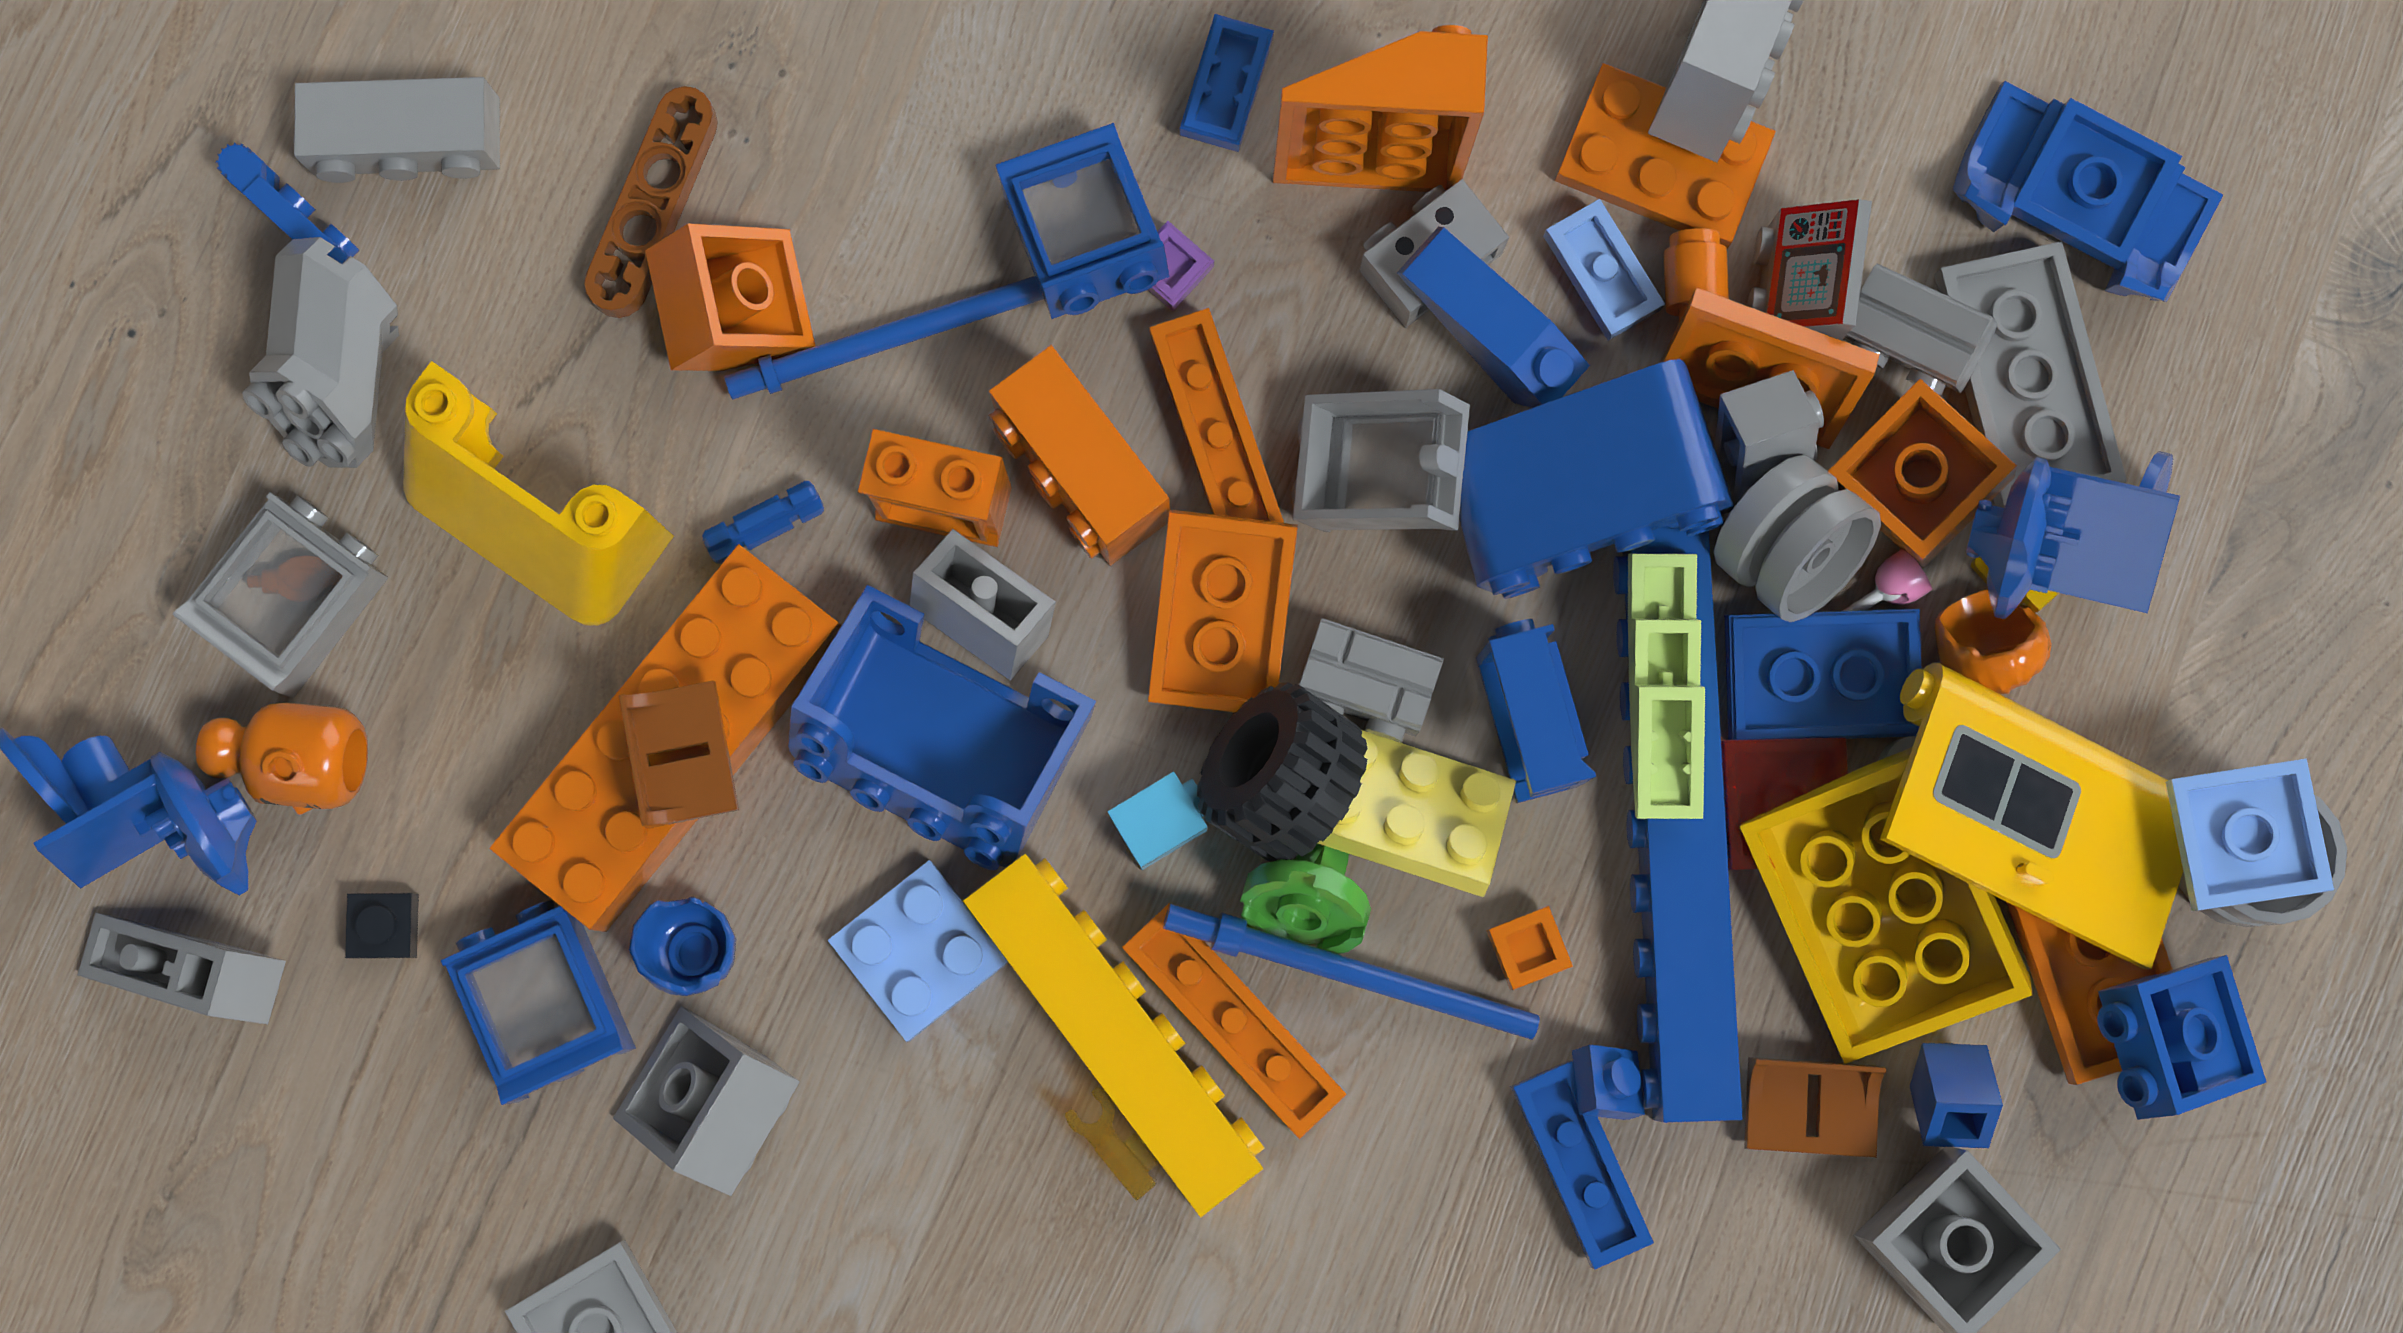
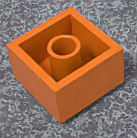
[1828,379,2017,569]

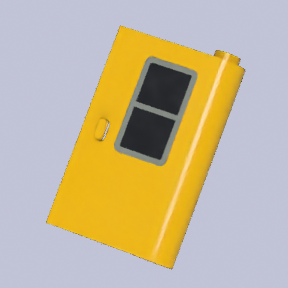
[1880,663,2183,969]

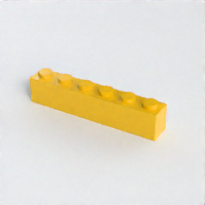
[963,854,1265,1218]

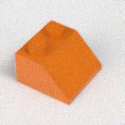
[645,223,815,371]

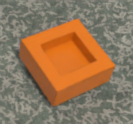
[1486,906,1573,990]

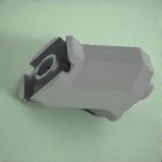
[242,237,399,468]

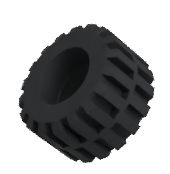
[1197,682,1368,862]

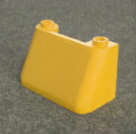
[403,361,674,626]

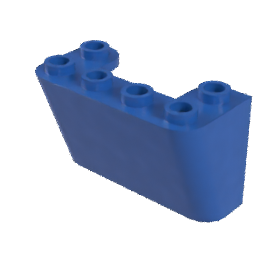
[1459,359,1734,599]
[788,585,1096,870]

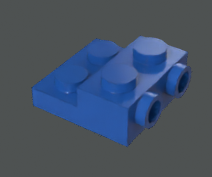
[2097,955,2267,1120]

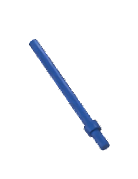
[1163,904,1540,1040]

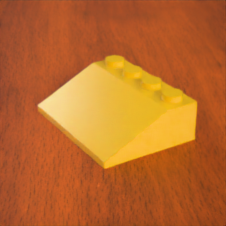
[1740,747,2032,1064]

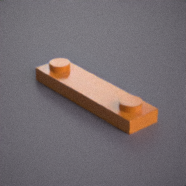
[1149,308,1284,523]
[1122,903,1347,1139]

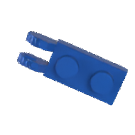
[216,143,360,264]

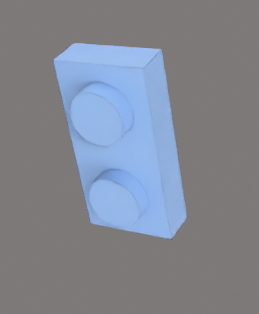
[1543,199,1665,341]

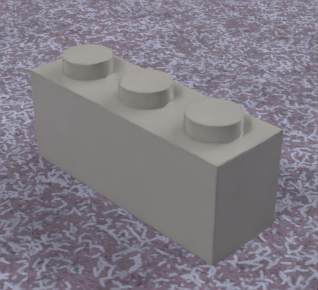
[294,77,500,183]

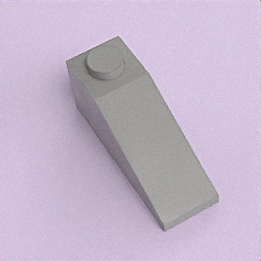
[77,913,286,1025]

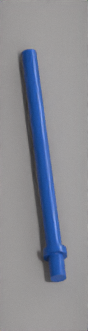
[724,276,1044,400]

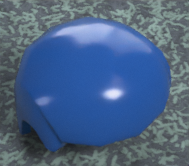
[629,897,737,996]

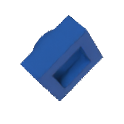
[1572,1044,1645,1120]

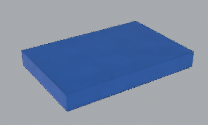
[1724,609,1921,743]

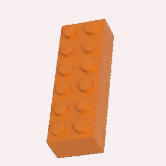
[489,544,841,932]

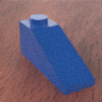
[1397,226,1590,408]

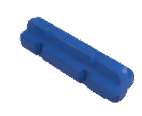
[702,481,824,564]

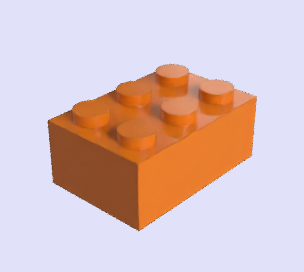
[988,345,1170,566]

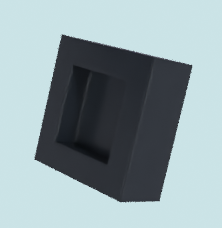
[345,893,419,959]

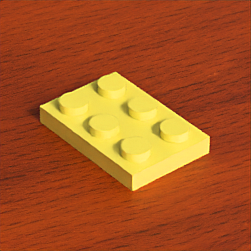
[1318,730,1516,897]

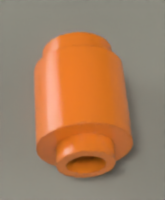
[1663,228,1729,322]

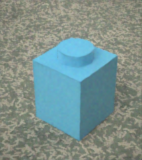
[1107,772,1208,870]

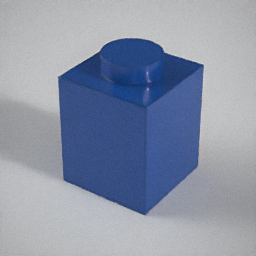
[1909,1043,2003,1148]

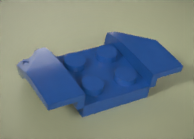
[1953,81,2223,302]

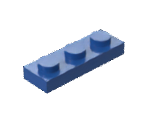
[1510,1060,1654,1270]

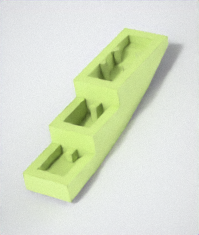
[1628,554,1705,819]

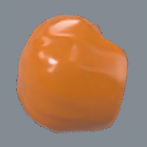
[1934,589,2052,694]

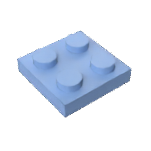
[2165,758,2334,912]
[828,860,1009,1042]

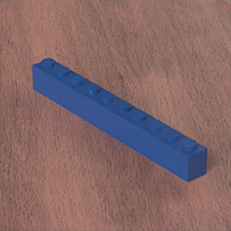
[1613,526,1743,1123]

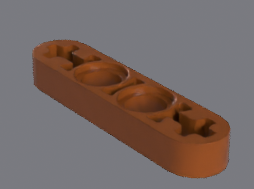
[584,86,718,318]

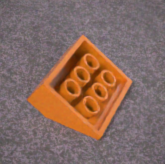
[1273,25,1488,192]

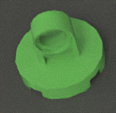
[1240,843,1371,954]

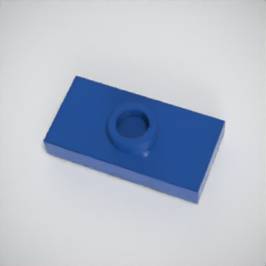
[1179,14,1274,152]

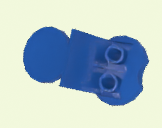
[1966,451,2180,619]
[0,727,257,896]

